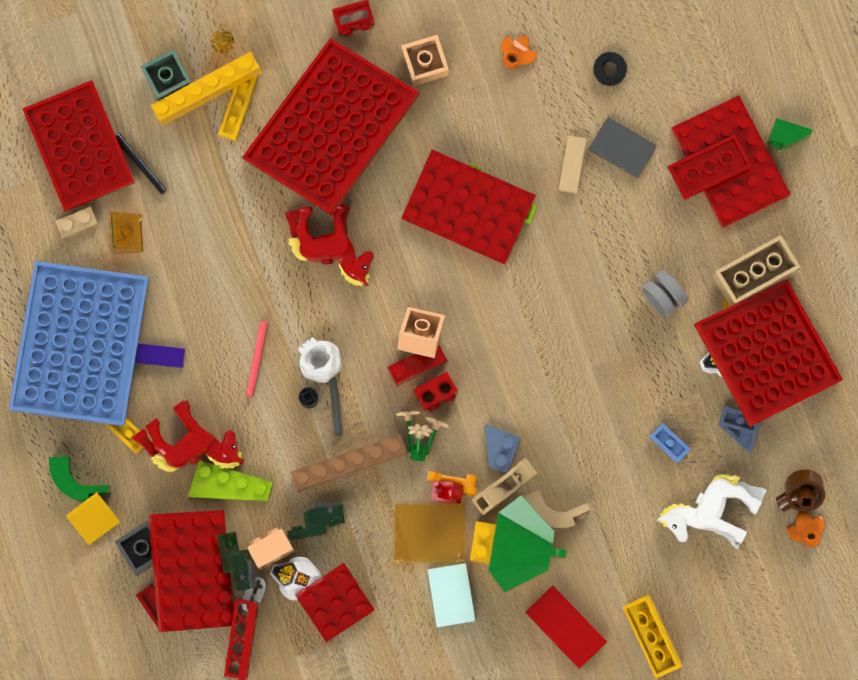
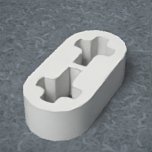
[241,577,266,612]

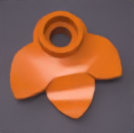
[501,36,537,69]
[786,511,825,547]

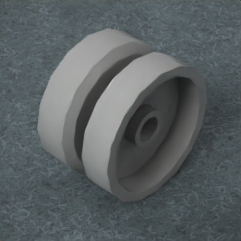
[641,269,689,319]

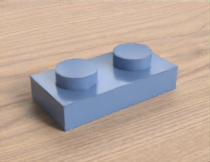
[649,423,691,464]

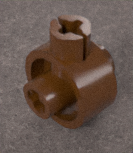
[776,469,825,512]

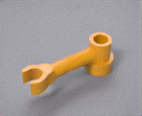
[427,471,477,497]

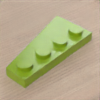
[188,461,273,502]

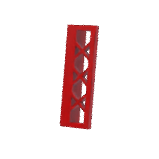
[224,598,259,680]

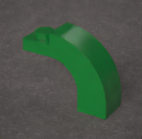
[49,456,111,502]

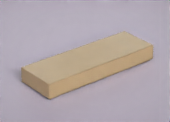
[558,135,586,194]

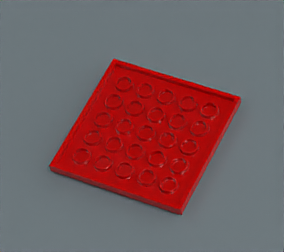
[694,279,843,427]

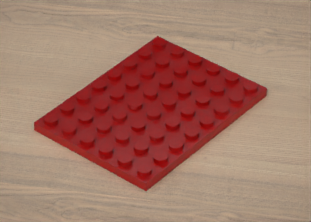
[242,38,420,216]

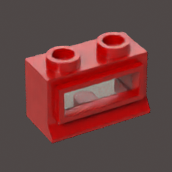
[332,0,375,36]

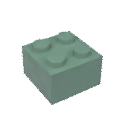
[140,49,191,101]

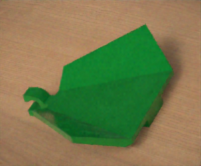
[488,495,567,593]

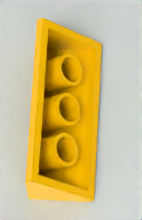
[622,594,683,678]

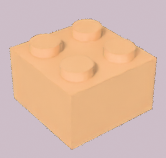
[401,35,449,86]
[397,307,445,358]
[247,528,295,570]

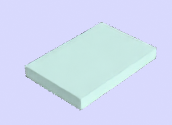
[427,563,475,628]

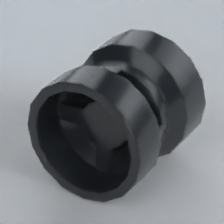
[299,387,319,409]

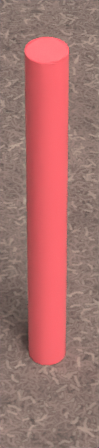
[246,321,268,397]

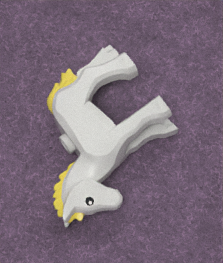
[657,474,767,550]

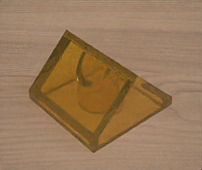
[108,211,143,255]

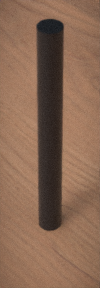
[116,133,167,195]

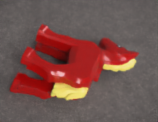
[285,203,374,286]
[132,400,245,472]

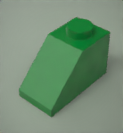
[767,118,813,150]

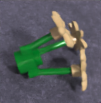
[396,410,449,461]

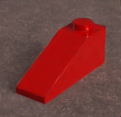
[387,345,448,387]

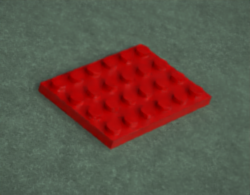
[22,80,135,212]
[671,95,791,229]
[401,149,536,265]
[148,510,234,633]

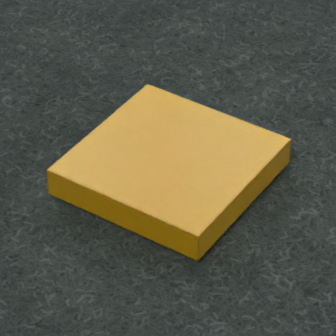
[66,492,120,545]

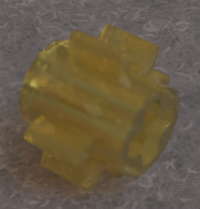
[211,30,234,54]

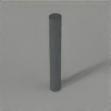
[329,377,343,435]

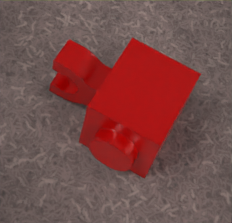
[431,481,464,504]

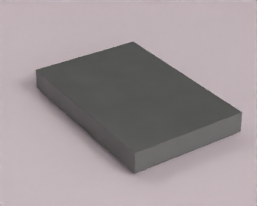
[588,117,657,178]

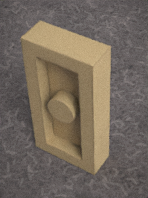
[55,207,98,240]

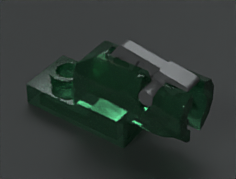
[287,503,345,540]
[217,532,257,591]

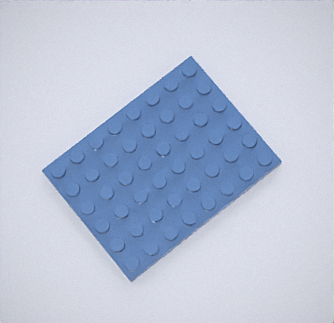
[9,261,149,427]

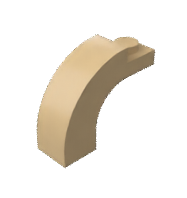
[472,458,537,515]
[524,490,590,530]

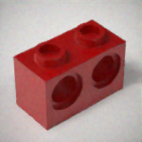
[413,372,458,412]

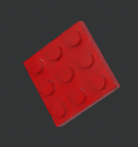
[295,563,375,642]

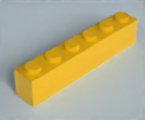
[151,52,263,126]

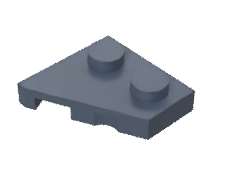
[718,406,760,453]
[485,425,520,474]

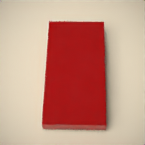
[525,585,607,669]

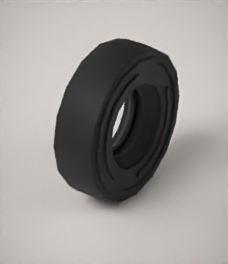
[593,52,627,86]

